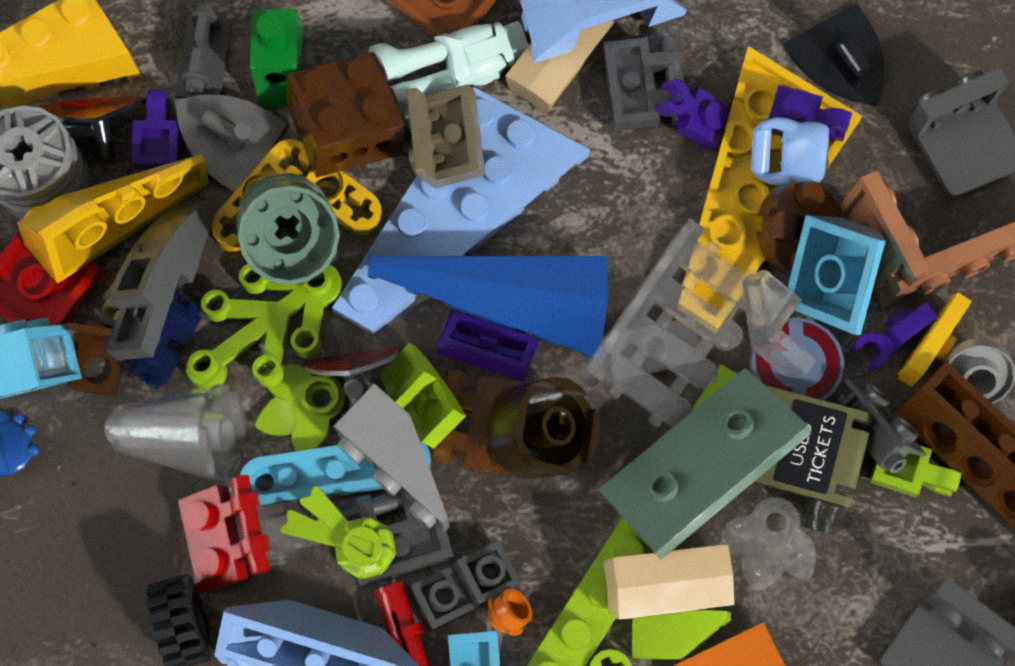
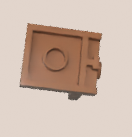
[838,171,1015,309]

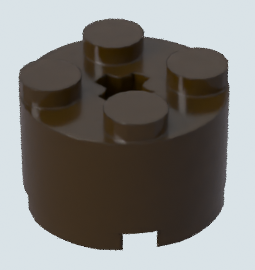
[487,377,600,479]

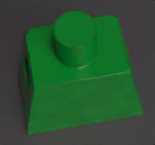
[250,9,306,109]

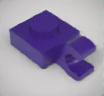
[768,85,852,141]
[131,90,181,169]
[851,302,938,372]

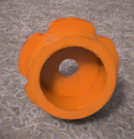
[487,588,533,636]

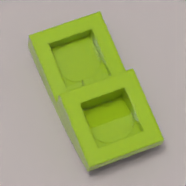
[379,342,466,449]

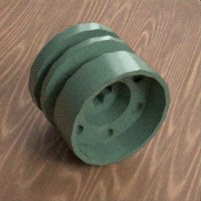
[236,172,340,285]

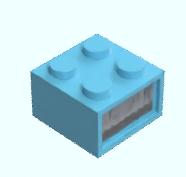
[0,318,82,399]

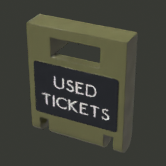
[753,385,874,508]

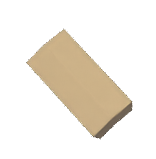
[505,20,614,114]
[603,544,734,620]

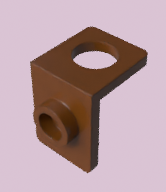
[66,321,125,397]

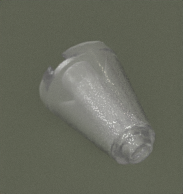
[105,384,246,481]

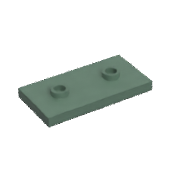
[598,368,811,560]

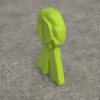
[280,486,396,579]

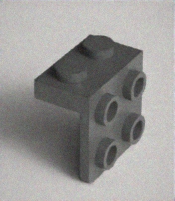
[907,68,1015,198]

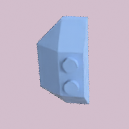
[214,600,419,666]

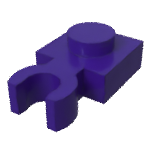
[655,79,731,150]

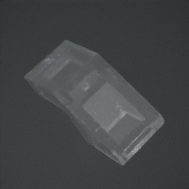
[742,270,817,378]

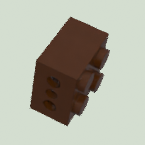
[286,52,406,178]

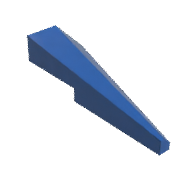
[368,256,608,359]

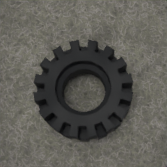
[146,573,212,666]

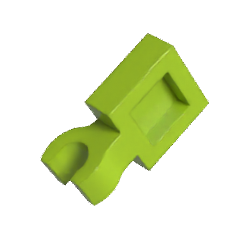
[869,445,962,498]

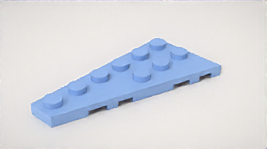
[332,87,590,335]

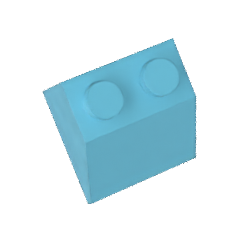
[783,215,885,335]

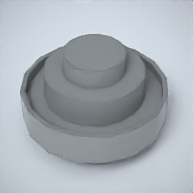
[943,338,1015,404]

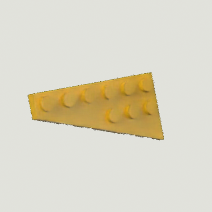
[676,46,862,335]

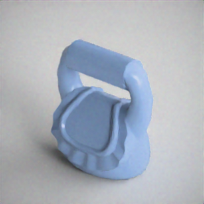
[751,117,829,185]

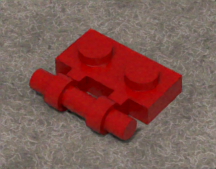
[178,475,271,593]

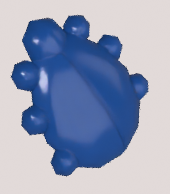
[0,411,40,476]

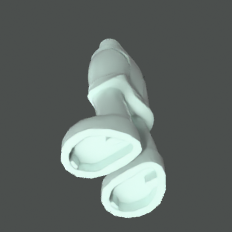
[368,21,529,125]

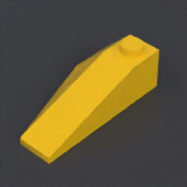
[17,154,209,284]

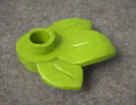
[255,364,346,451]

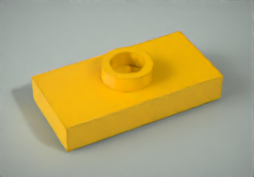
[897,292,972,387]

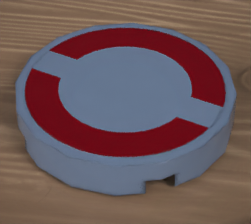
[749,317,845,401]

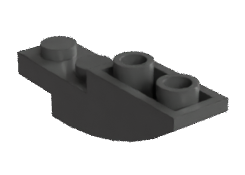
[105,198,218,360]

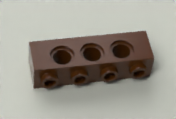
[893,361,1015,528]

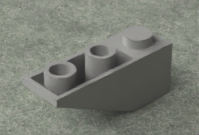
[334,384,450,532]

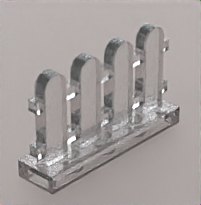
[578,218,768,428]

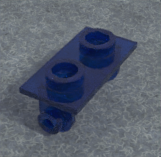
[125,291,202,390]

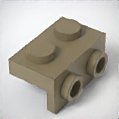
[404,84,485,188]

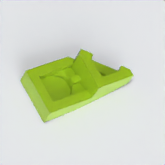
[632,610,731,660]

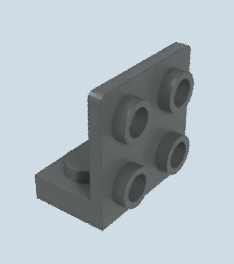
[879,577,1015,666]

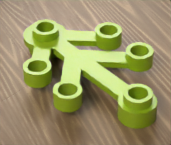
[186,264,342,391]

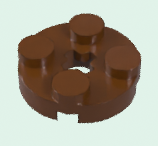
[757,182,841,272]

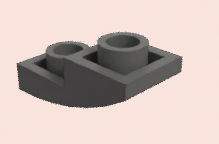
[407,541,522,633]

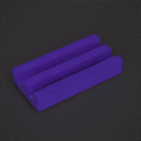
[436,310,540,382]

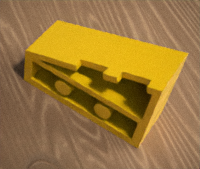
[0,0,142,109]

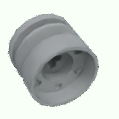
[0,105,90,220]

